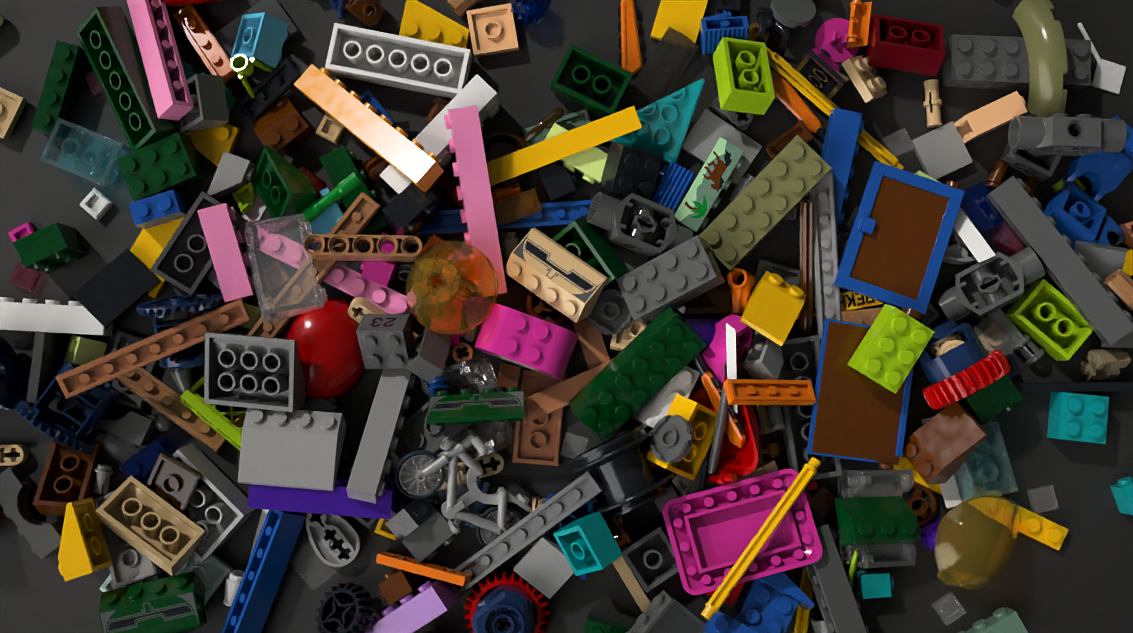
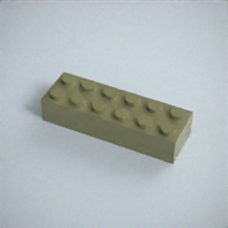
[699,135,833,270]

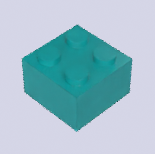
[1047,392,1109,444]
[553,511,623,576]

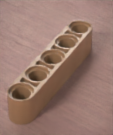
[303,234,423,262]

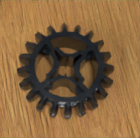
[314,582,377,633]

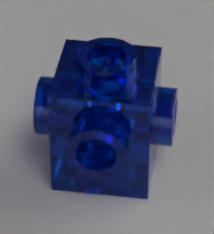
[511,0,551,26]

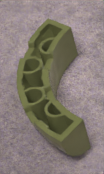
[1012,0,1068,118]

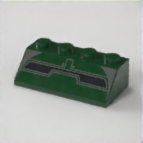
[427,387,528,426]
[99,571,205,633]

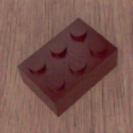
[867,14,946,76]

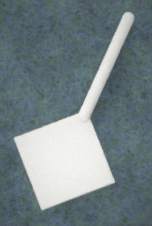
[1077,23,1126,95]

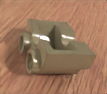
[1080,348,1131,382]

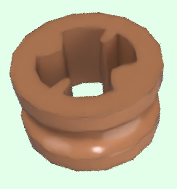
[452,342,474,363]

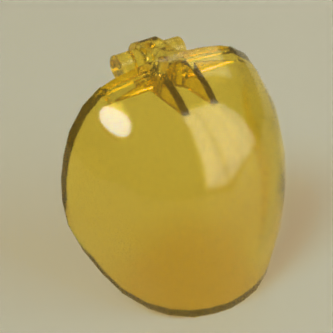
[935,495,1019,589]

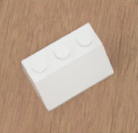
[631,366,700,428]

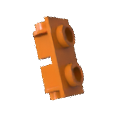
[846,0,873,49]

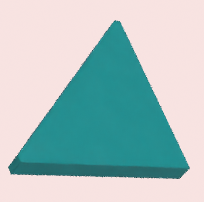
[608,78,705,163]

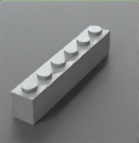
[346,369,417,503]

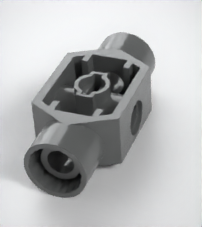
[1008,113,1127,156]
[587,192,693,258]
[933,247,1046,322]

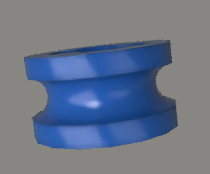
[428,376,449,396]

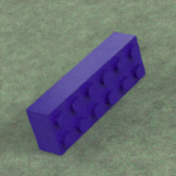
[248,475,402,519]

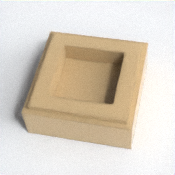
[315,113,346,145]

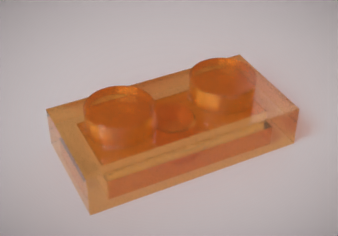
[493,188,542,226]

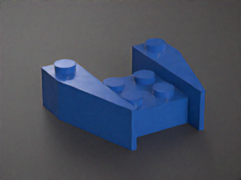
[701,572,815,633]

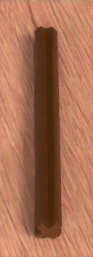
[799,200,814,337]

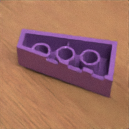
[365,579,462,633]

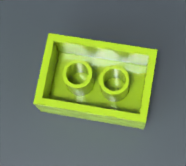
[713,37,775,115]
[1004,279,1093,361]
[847,304,935,394]

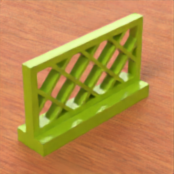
[180,375,247,451]

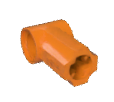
[727,268,755,315]

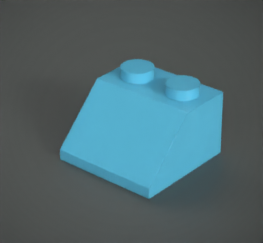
[231,12,289,67]

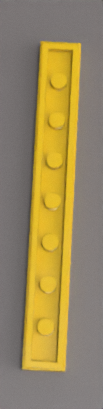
[487,106,642,187]

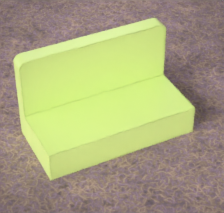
[62,334,107,367]

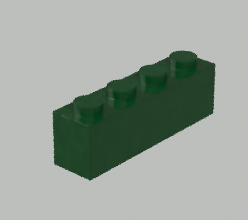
[31,40,89,140]
[319,145,389,235]

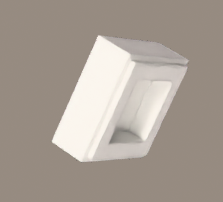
[79,188,114,220]

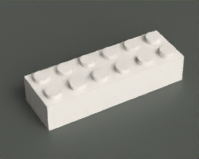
[325,23,473,99]
[379,74,500,195]

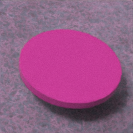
[815,18,860,63]

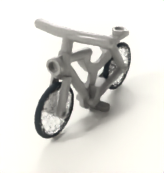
[395,425,532,547]

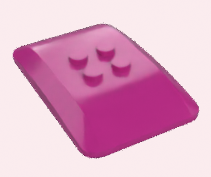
[662,469,823,595]

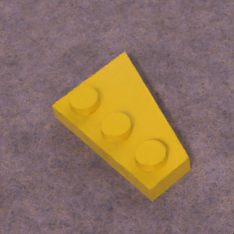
[399,0,470,49]
[176,120,241,167]

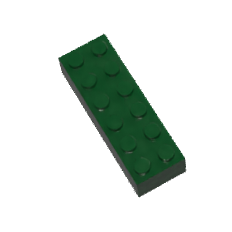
[75,6,179,152]
[569,305,707,442]

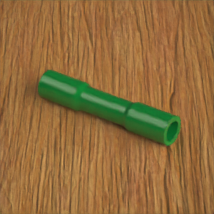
[299,172,363,225]

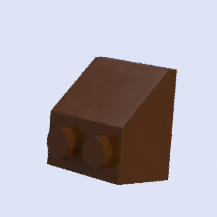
[251,96,315,157]

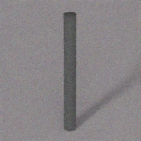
[707,385,729,474]

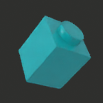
[855,569,894,599]

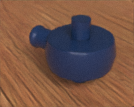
[330,0,349,19]

